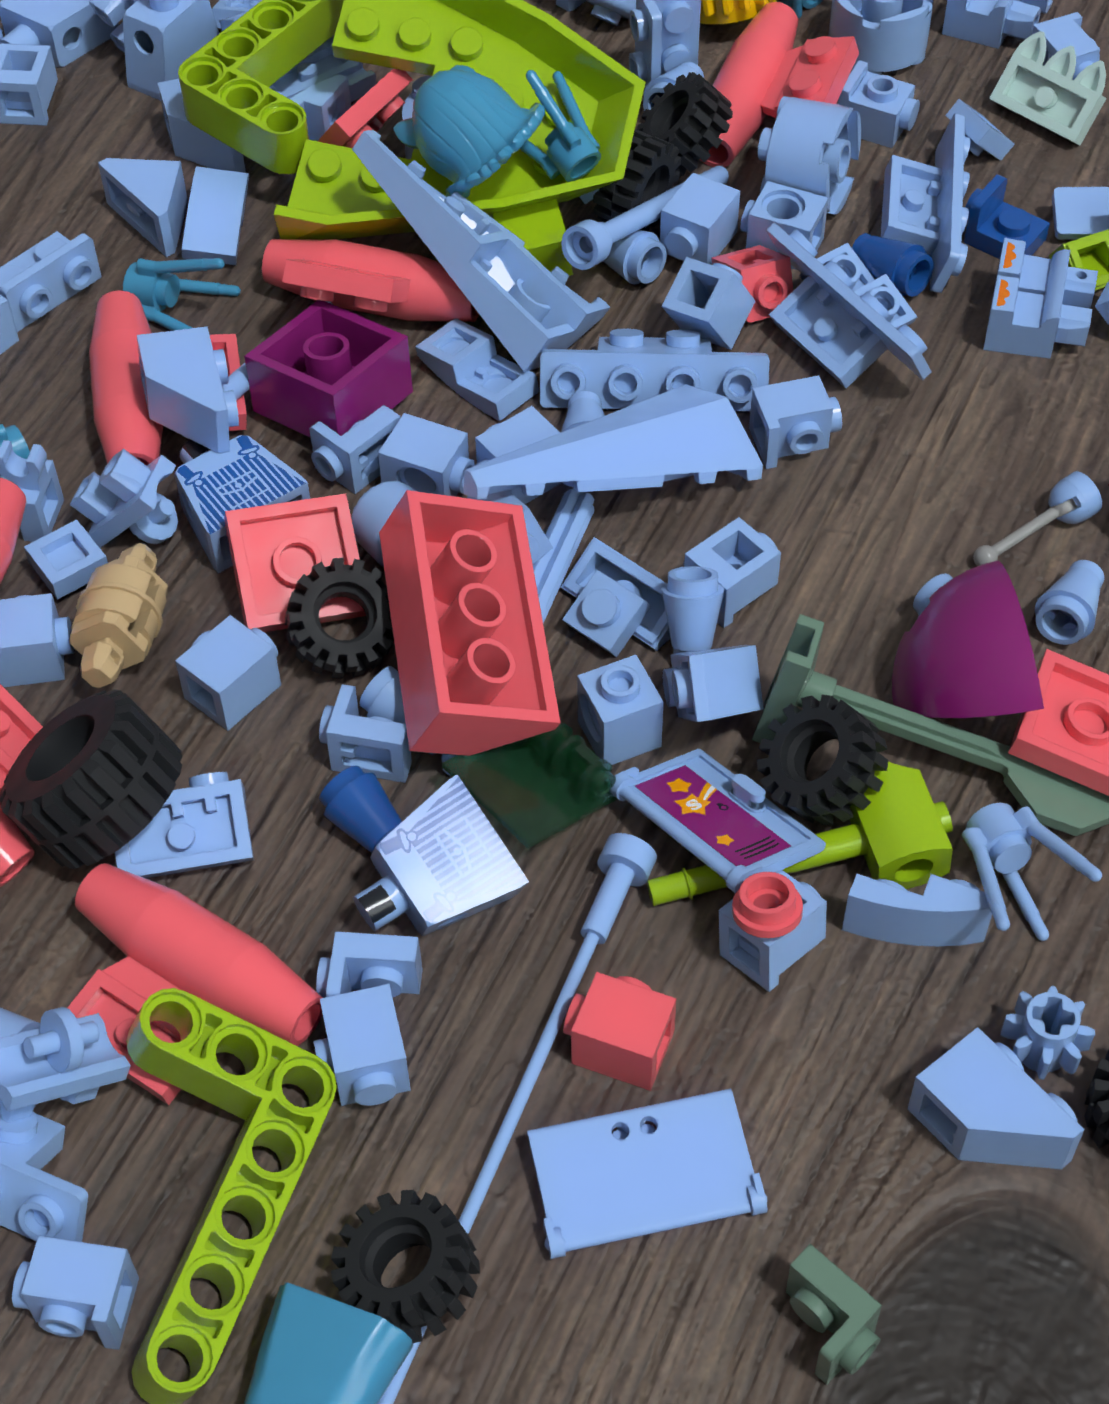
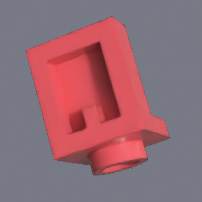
[712,245,793,323]

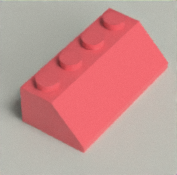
[379,490,561,756]

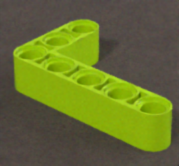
[178,0,344,174]
[126,988,337,1404]

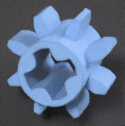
[1001,986,1095,1080]

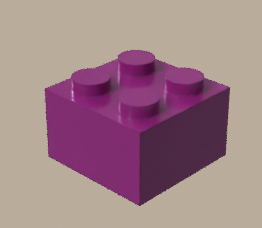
[244,300,413,438]

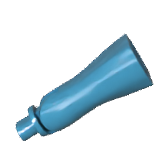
[244,1282,414,1404]

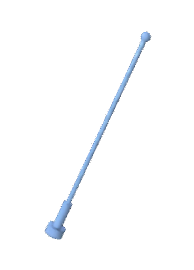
[377,833,657,1404]

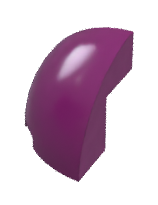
[892,560,1044,718]

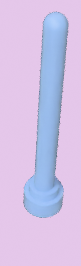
[561,166,729,270]

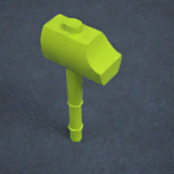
[647,761,953,906]

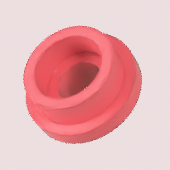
[732,872,803,938]

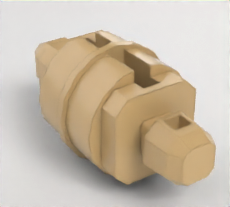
[70,543,168,688]

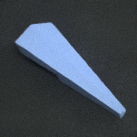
[352,130,610,372]
[464,384,763,500]

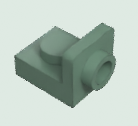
[786,1244,882,1385]

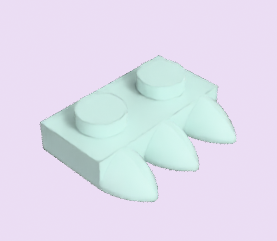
[989,31,1107,146]

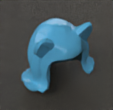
[393,65,545,198]

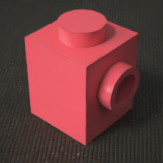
[563,972,677,1091]

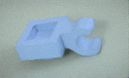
[0,440,64,542]

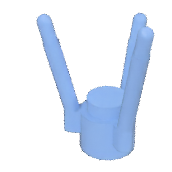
[962,802,1102,941]

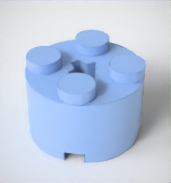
[828,0,934,75]
[758,96,861,215]

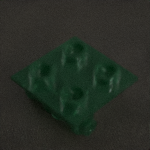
[442,723,617,849]

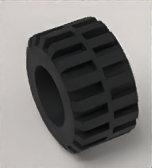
[0,689,183,869]

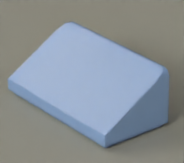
[561,537,670,651]

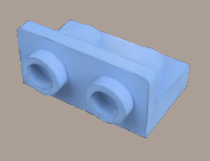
[629,0,701,90]
[0,231,102,332]
[115,772,254,878]

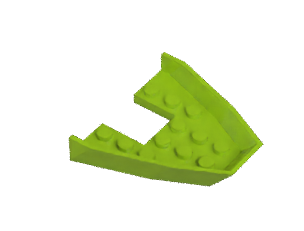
[274,0,646,240]

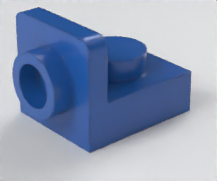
[964,174,1050,259]

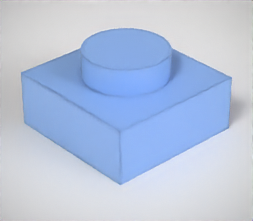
[945,99,1015,161]
[24,520,108,600]
[562,569,651,657]

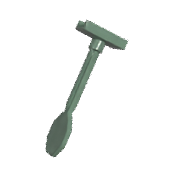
[752,614,1109,836]

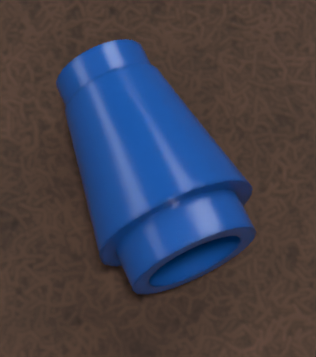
[852,233,934,296]
[319,766,402,853]

